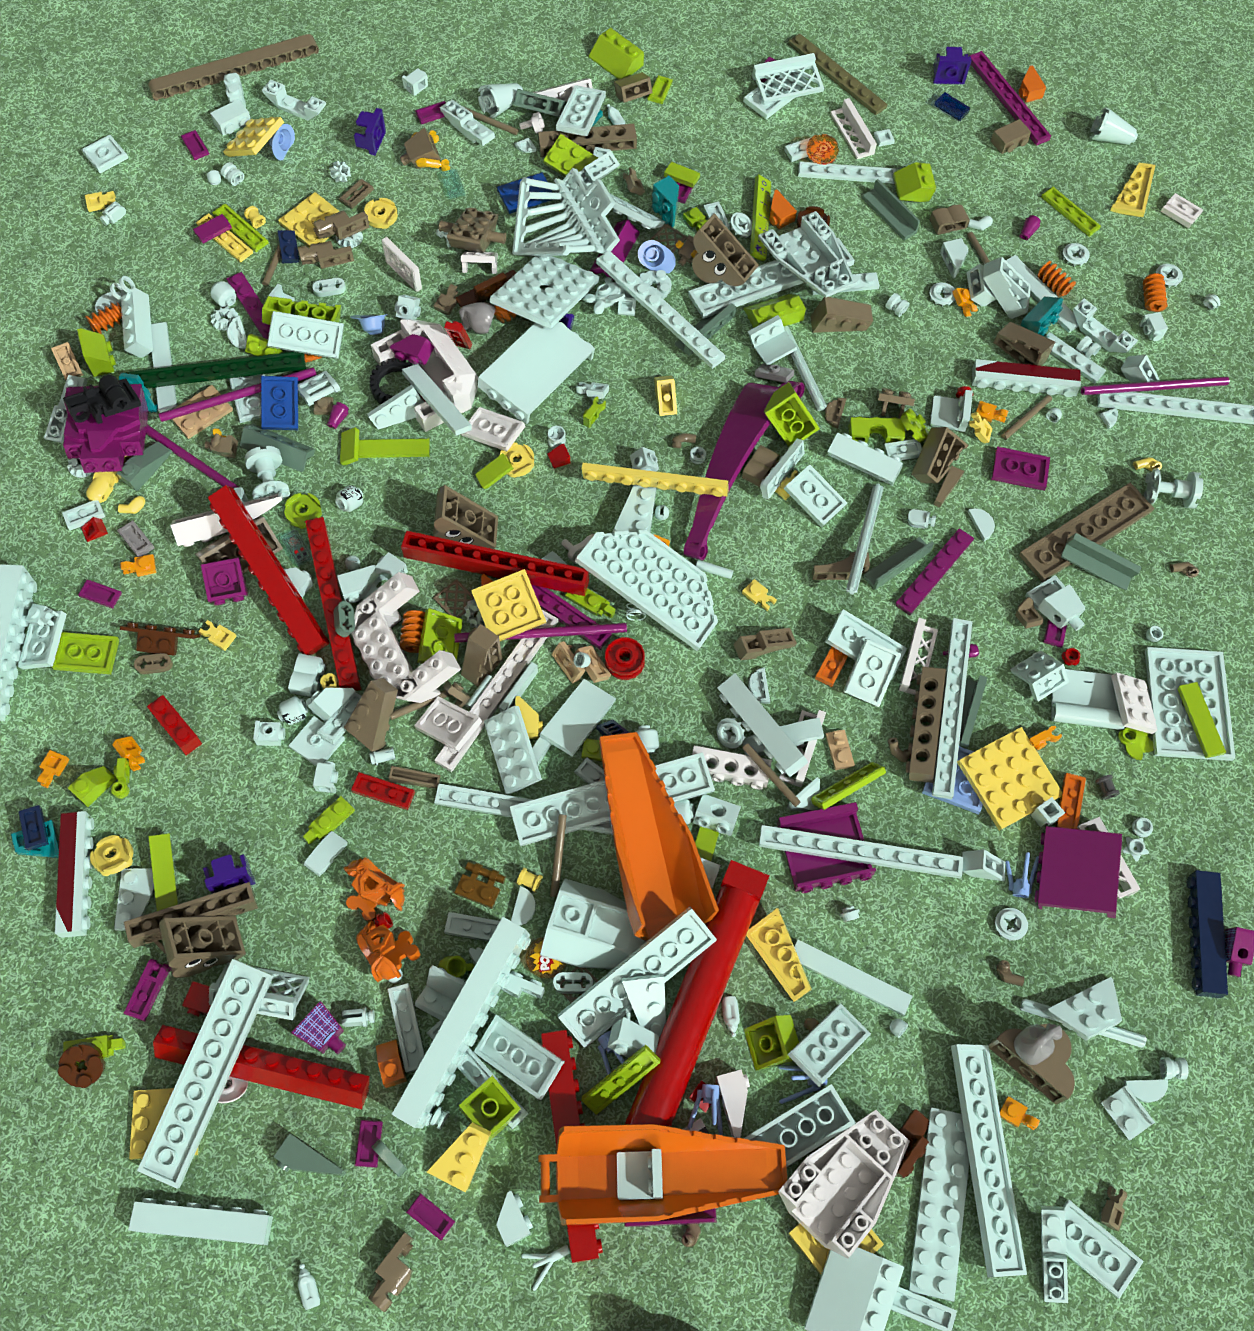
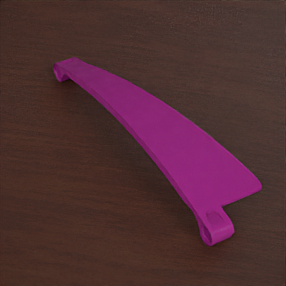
[684,381,805,560]

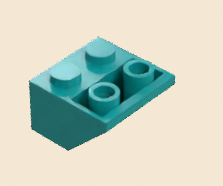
[652,176,679,227]
[1021,296,1064,336]

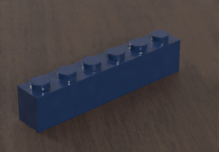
[1187,870,1228,998]

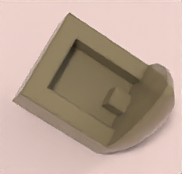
[1015,597,1044,629]
[443,681,471,708]

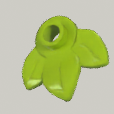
[1118,727,1154,760]

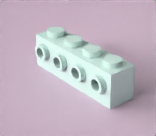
[828,433,903,486]

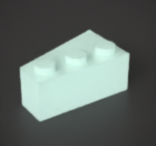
[982,257,1031,319]

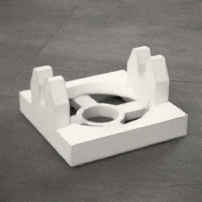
[461,251,498,274]

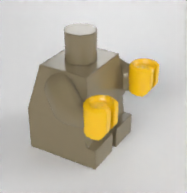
[675,235,698,266]
[205,428,238,458]

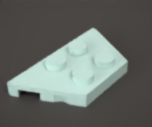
[1045,977,1122,1041]

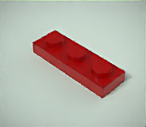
[444,321,472,350]
[351,772,415,810]

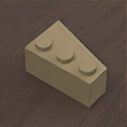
[994,322,1055,366]

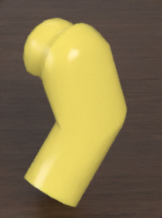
[1133,457,1162,471]
[118,496,145,514]

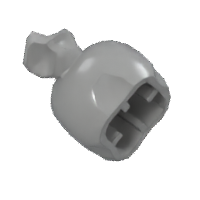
[459,302,496,334]
[1014,1023,1062,1065]

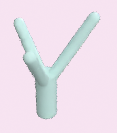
[521,1245,570,1291]

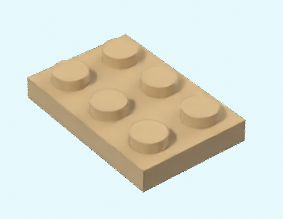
[172,385,233,439]

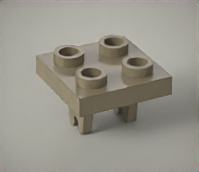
[876,388,915,418]

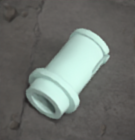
[369,747,395,766]

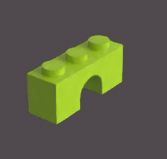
[848,417,905,443]

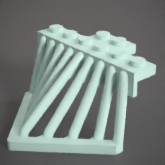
[512,168,620,256]

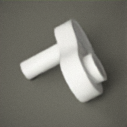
[519,112,545,133]
[561,534,595,564]

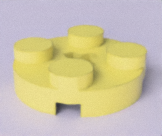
[364,198,398,229]
[499,443,534,478]
[90,835,134,876]

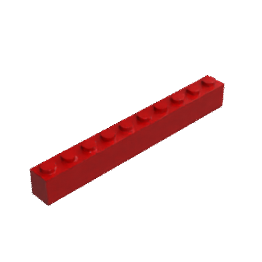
[208,485,330,656]
[305,517,362,691]
[401,531,589,596]
[153,1025,370,1110]
[541,1030,603,1263]

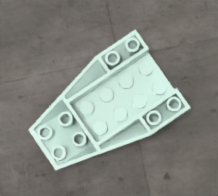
[758,211,856,298]
[540,879,646,969]

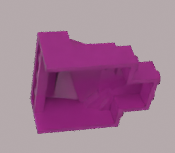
[63,384,149,473]

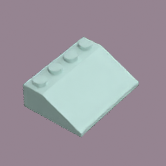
[803,1247,904,1331]

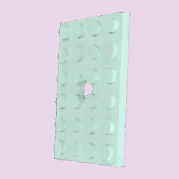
[490,256,600,329]
[1145,647,1235,761]

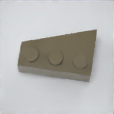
[810,297,873,333]
[911,427,969,484]
[461,624,502,687]
[344,678,398,752]

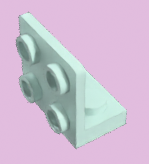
[748,315,797,366]
[930,390,973,432]
[1010,651,1069,701]
[415,965,465,1022]
[617,1149,663,1200]

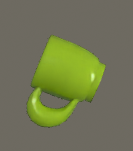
[438,955,475,978]

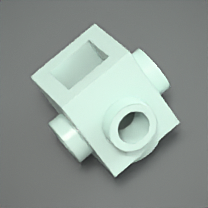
[395,294,421,320]
[630,447,659,472]

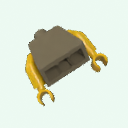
[400,127,450,172]

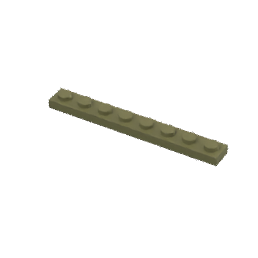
[788,33,888,115]

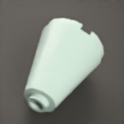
[478,83,523,118]
[1090,107,1138,145]

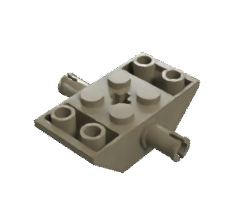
[439,207,507,253]

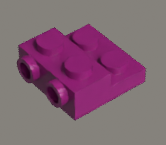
[201,558,248,606]

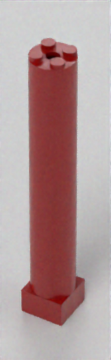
[625,860,770,1127]

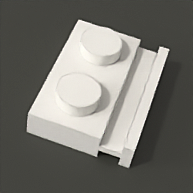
[1161,193,1203,228]

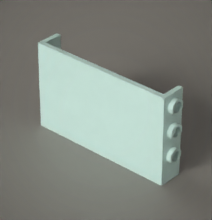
[478,321,595,424]

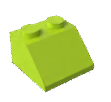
[893,162,936,202]
[77,328,117,377]
[744,1015,799,1071]
[459,1075,521,1143]

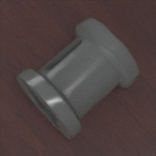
[1095,775,1120,800]

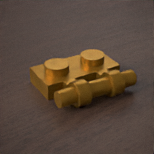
[454,862,506,909]

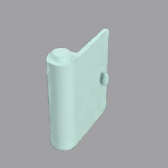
[1051,669,1125,730]

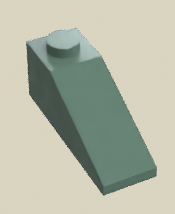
[514,89,567,117]
[116,442,172,491]
[274,1133,346,1176]

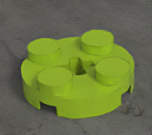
[901,408,930,443]
[284,493,322,529]

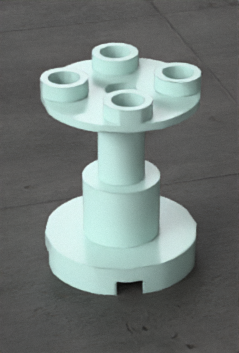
[245,446,290,499]
[1144,468,1203,509]

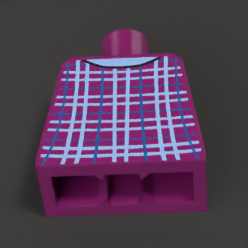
[1224,927,1254,977]
[291,1001,346,1055]

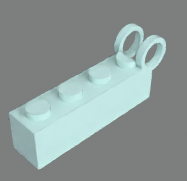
[110,276,153,358]

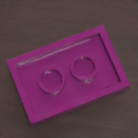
[991,446,1050,491]

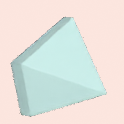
[787,777,820,812]

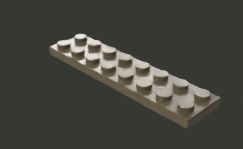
[1019,482,1155,583]

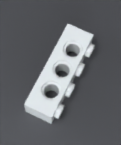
[692,746,772,790]

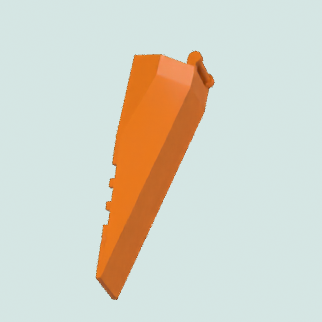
[599,732,719,942]
[538,1124,787,1225]

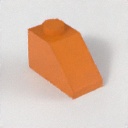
[1019,65,1046,103]
[769,189,797,229]
[376,1040,407,1088]

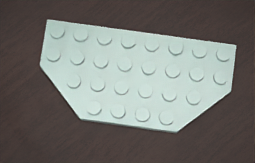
[575,530,718,651]

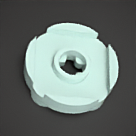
[640,270,672,299]

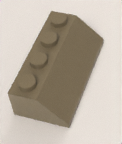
[195,515,283,574]

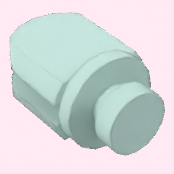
[99,201,126,226]
[908,509,936,529]
[342,1007,375,1027]

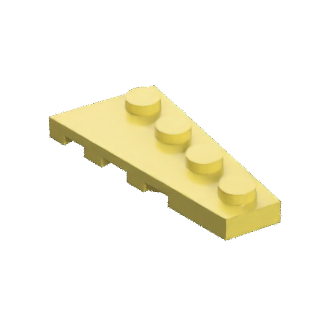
[1110,162,1155,217]
[747,908,812,1002]

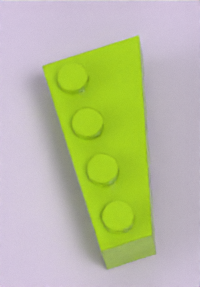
[262,296,341,325]

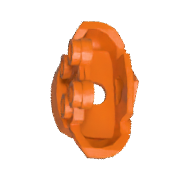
[343,857,405,922]
[356,921,420,982]

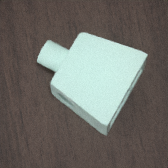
[1037,584,1085,631]

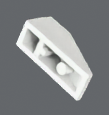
[715,1069,750,1138]

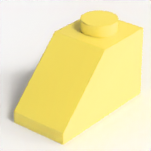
[654,376,677,416]
[515,696,543,739]

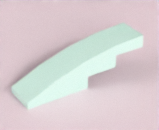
[554,151,620,202]
[742,718,824,756]

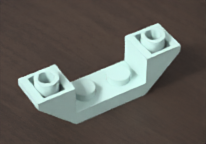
[262,80,326,121]
[1073,298,1138,353]

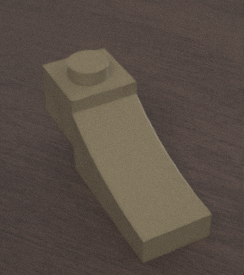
[812,552,870,580]
[734,628,797,660]

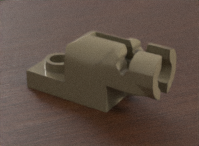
[312,210,370,240]
[297,241,354,269]
[368,1233,414,1312]

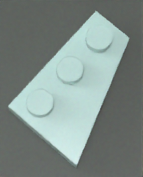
[620,974,666,1038]

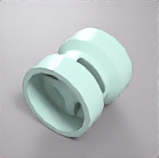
[221,162,244,186]
[885,293,910,317]
[1076,336,1101,359]
[548,426,566,449]
[1159,1057,1188,1080]

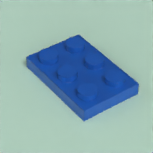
[497,172,554,214]
[261,376,298,430]

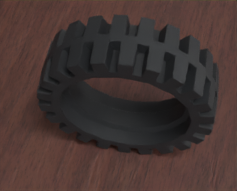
[370,358,420,405]

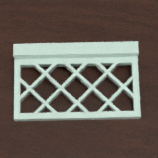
[752,53,824,104]
[209,962,309,1020]

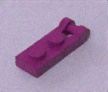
[123,959,171,1022]

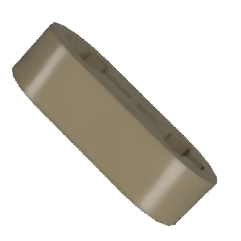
[134,653,173,674]

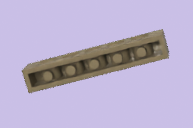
[538,123,637,157]
[906,667,946,783]
[124,882,258,948]

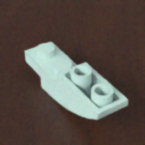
[440,100,495,146]
[44,375,88,443]
[469,947,545,999]
[1041,1206,1068,1303]

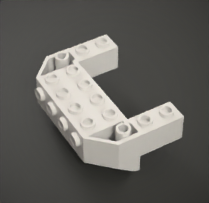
[371,319,478,432]
[351,572,461,703]

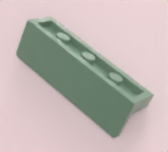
[862,179,920,241]
[675,303,736,356]
[240,424,315,472]
[1061,533,1141,590]
[863,537,934,590]
[959,675,988,749]

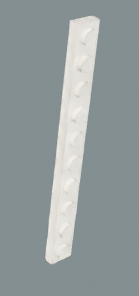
[435,610,558,773]

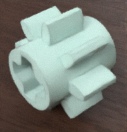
[329,161,351,183]

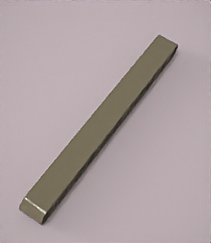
[148,34,319,101]

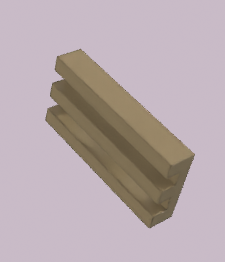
[339,179,374,209]

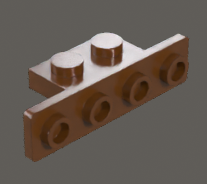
[455,270,516,307]
[120,622,201,656]
[895,1109,929,1178]

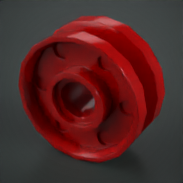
[605,637,645,680]

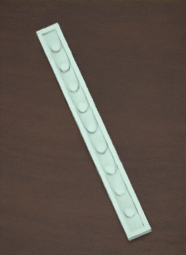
[596,250,725,369]
[1098,392,1254,424]
[932,618,972,800]
[434,784,613,835]
[759,825,963,879]

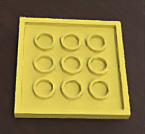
[957,727,1062,831]

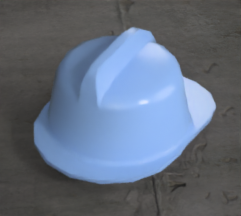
[268,124,295,161]
[638,240,676,273]
[349,314,388,335]

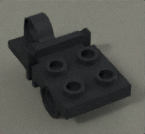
[63,375,141,424]

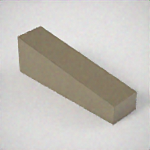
[934,466,965,508]
[388,766,441,789]

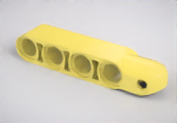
[86,456,132,503]

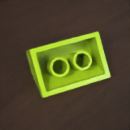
[588,27,644,80]
[743,294,806,328]
[764,382,820,447]

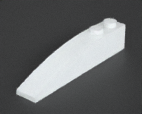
[171,492,283,547]

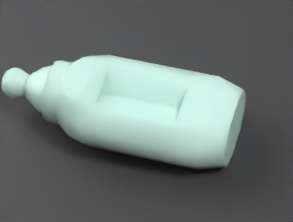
[607,104,626,125]
[722,996,740,1037]
[298,1264,320,1310]

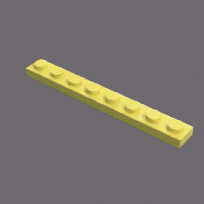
[581,463,729,497]

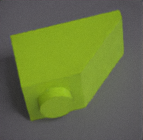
[68,766,117,807]

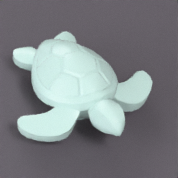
[582,277,625,315]

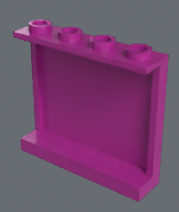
[777,802,876,894]
[1035,826,1122,918]

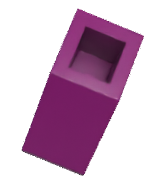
[390,334,434,365]

